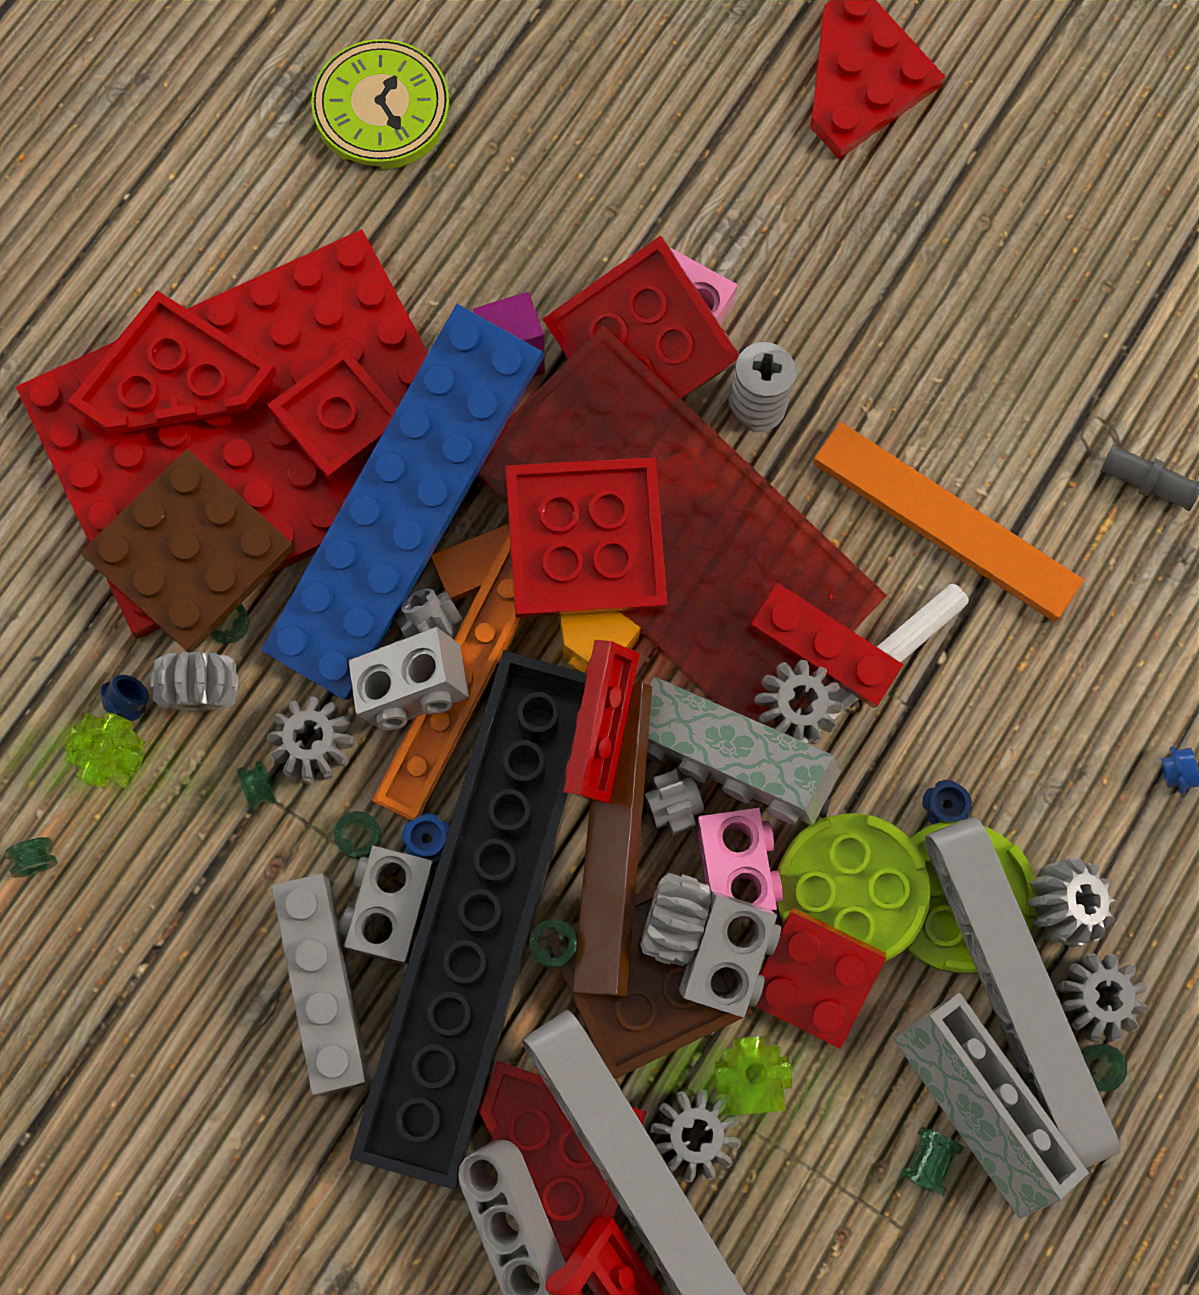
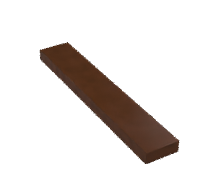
[573,683,653,996]

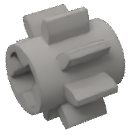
[396,589,462,639]
[644,769,704,836]

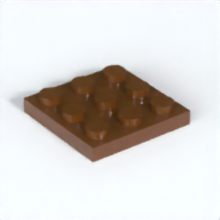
[80,449,295,653]
[546,872,753,1079]

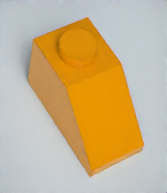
[558,611,641,674]

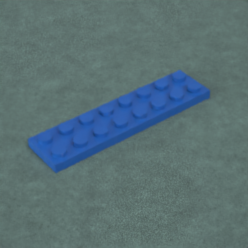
[261,303,545,700]

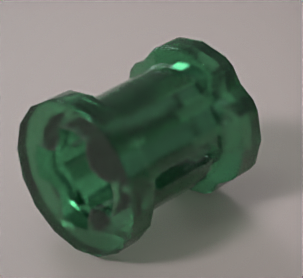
[899,1126,964,1197]

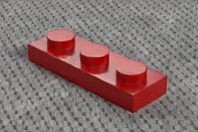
[748,583,904,708]
[563,639,640,803]

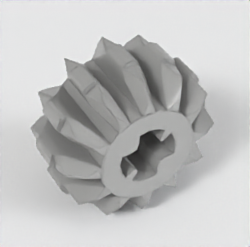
[151,651,238,711]
[755,660,843,745]
[267,696,355,784]
[1026,858,1118,947]
[641,873,712,966]
[1057,953,1148,1042]
[651,1090,741,1182]

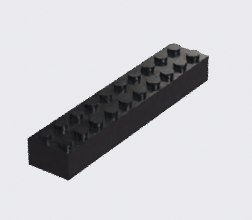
[349,651,587,1189]

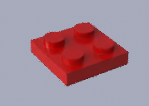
[267,347,397,482]
[755,907,886,1049]

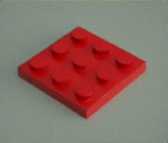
[542,235,739,439]
[505,457,667,618]

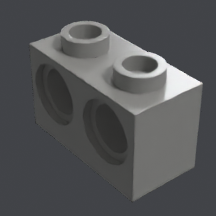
[348,627,469,730]
[339,846,436,966]
[679,890,781,1018]

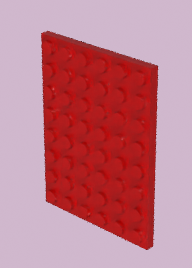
[15,229,486,639]

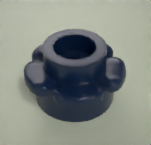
[100,675,149,721]
[922,780,972,825]

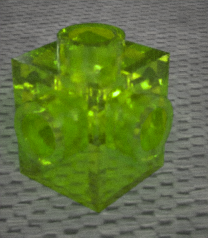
[64,712,146,789]
[714,1036,792,1115]

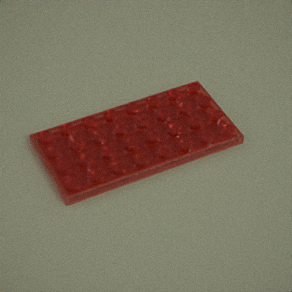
[477,326,887,725]

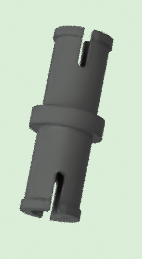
[1100,444,1199,511]

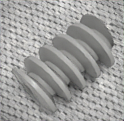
[728,342,798,432]

